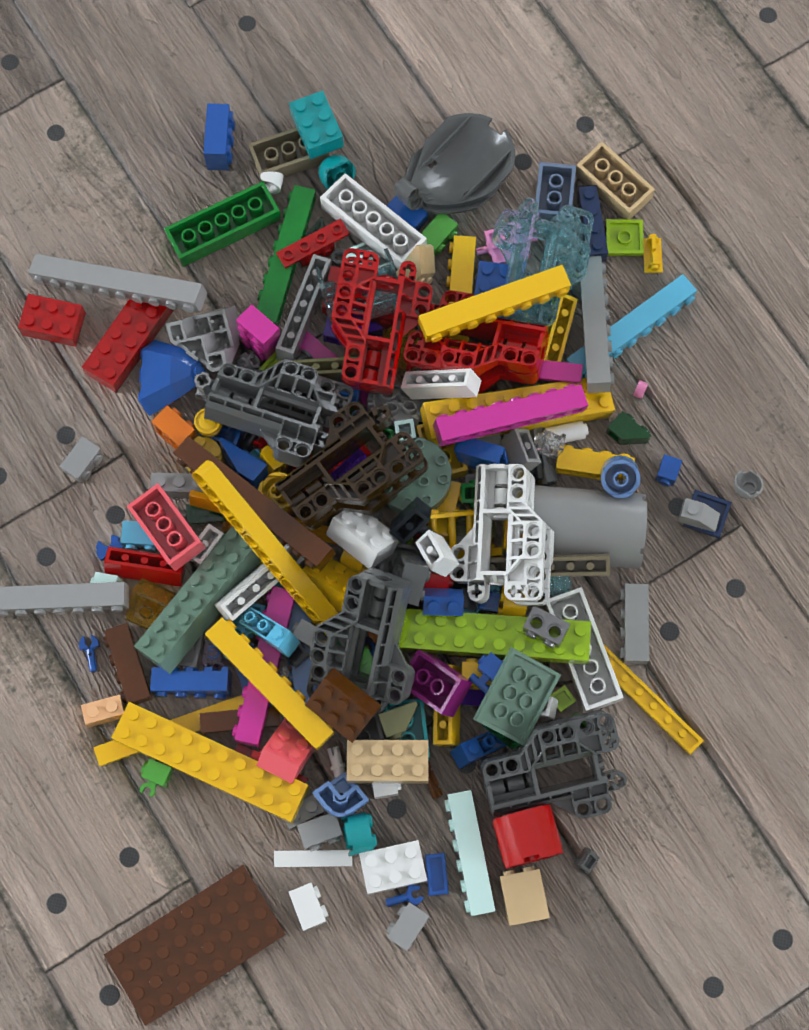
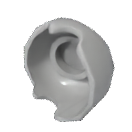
[734,470,763,499]

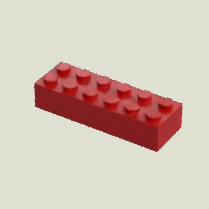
[82,299,175,393]

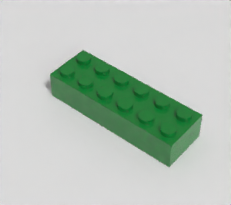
[164,181,281,267]

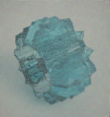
[543,576,571,596]

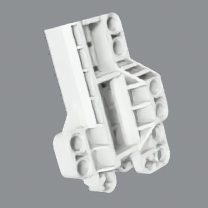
[449,464,554,606]

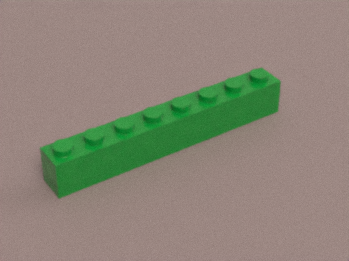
[255,185,317,327]

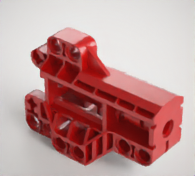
[331,248,433,395]
[403,290,549,394]

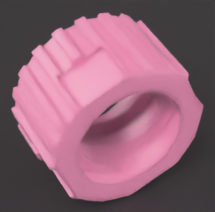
[633,380,648,399]

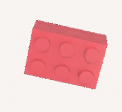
[256,718,315,784]

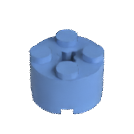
[601,456,640,498]

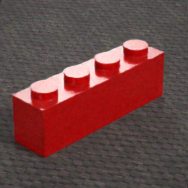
[104,546,185,587]

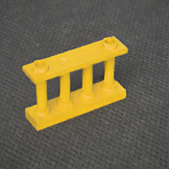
[424,509,502,560]

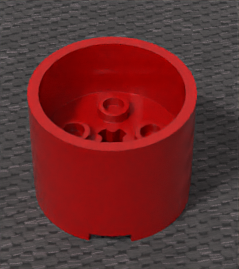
[492,805,563,869]

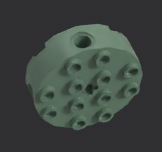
[377,437,452,514]

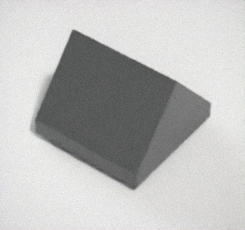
[573,847,599,874]

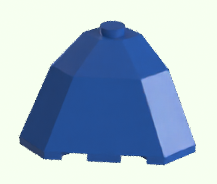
[138,340,207,416]

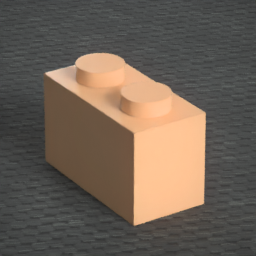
[81,695,126,727]

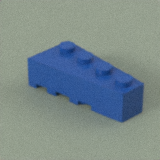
[150,667,232,700]

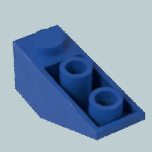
[219,438,268,489]
[450,731,507,769]

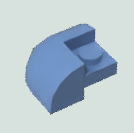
[312,772,369,818]

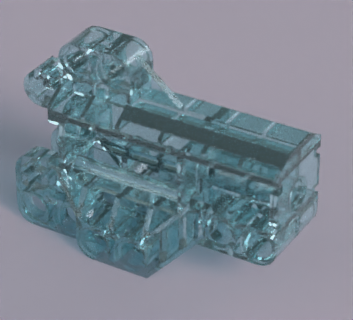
[492,198,594,327]

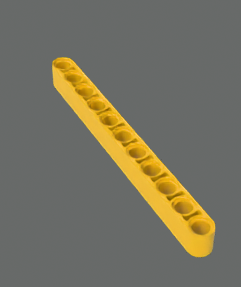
[192,460,338,636]

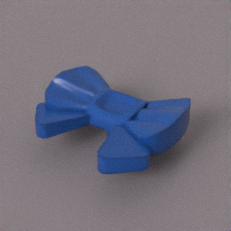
[96,535,123,561]

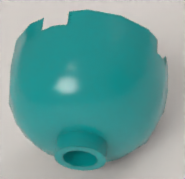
[318,154,356,190]

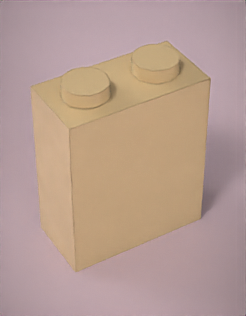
[499,866,550,926]

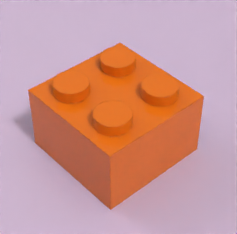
[151,406,198,450]

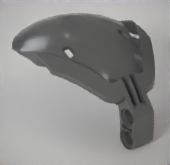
[394,113,515,214]

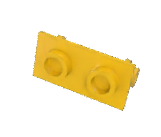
[643,234,663,273]

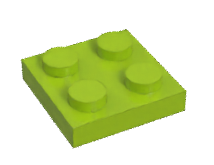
[605,219,644,256]

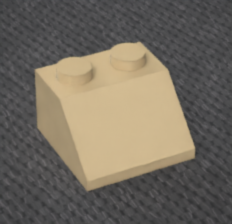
[395,244,436,285]

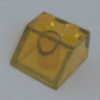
[125,578,177,630]

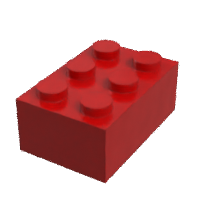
[18,294,86,347]

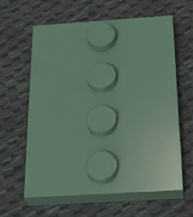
[473,647,561,746]

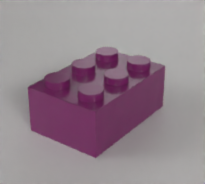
[402,649,473,717]

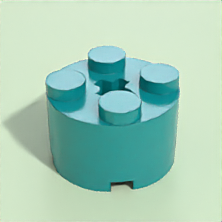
[341,812,377,857]

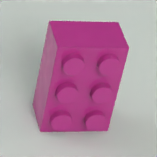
[236,304,281,361]

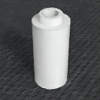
[544,420,589,446]

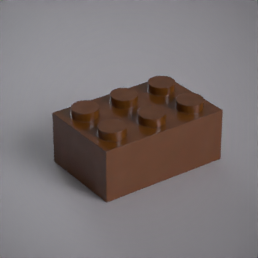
[305,668,382,743]

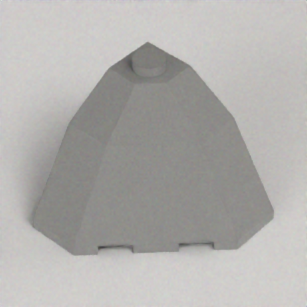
[166,306,240,372]

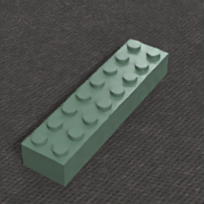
[134,526,261,674]

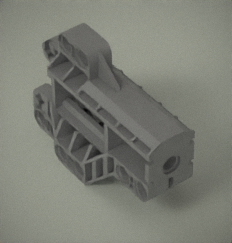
[204,359,354,467]
[307,568,415,717]
[480,710,627,819]

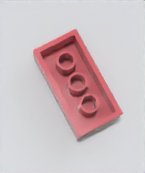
[127,483,206,571]

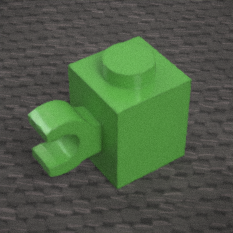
[139,759,174,797]

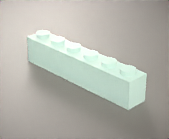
[444,790,495,917]

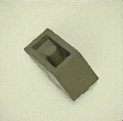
[378,701,418,740]

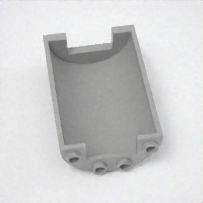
[521,485,647,569]

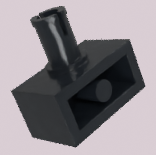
[389,497,437,545]

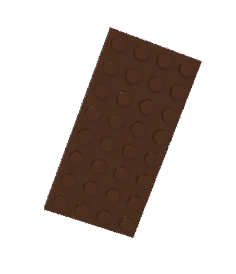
[104,865,286,1026]

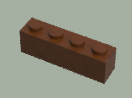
[103,623,153,705]

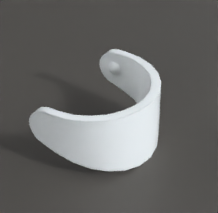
[260,172,284,194]

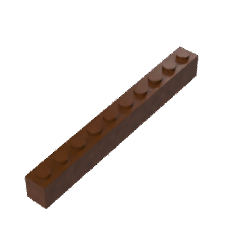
[173,436,336,572]

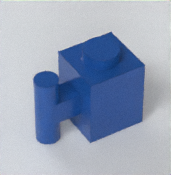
[469,652,502,694]

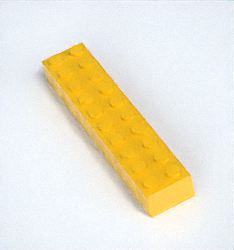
[420,378,615,445]
[111,702,310,824]

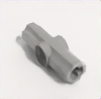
[194,372,214,405]

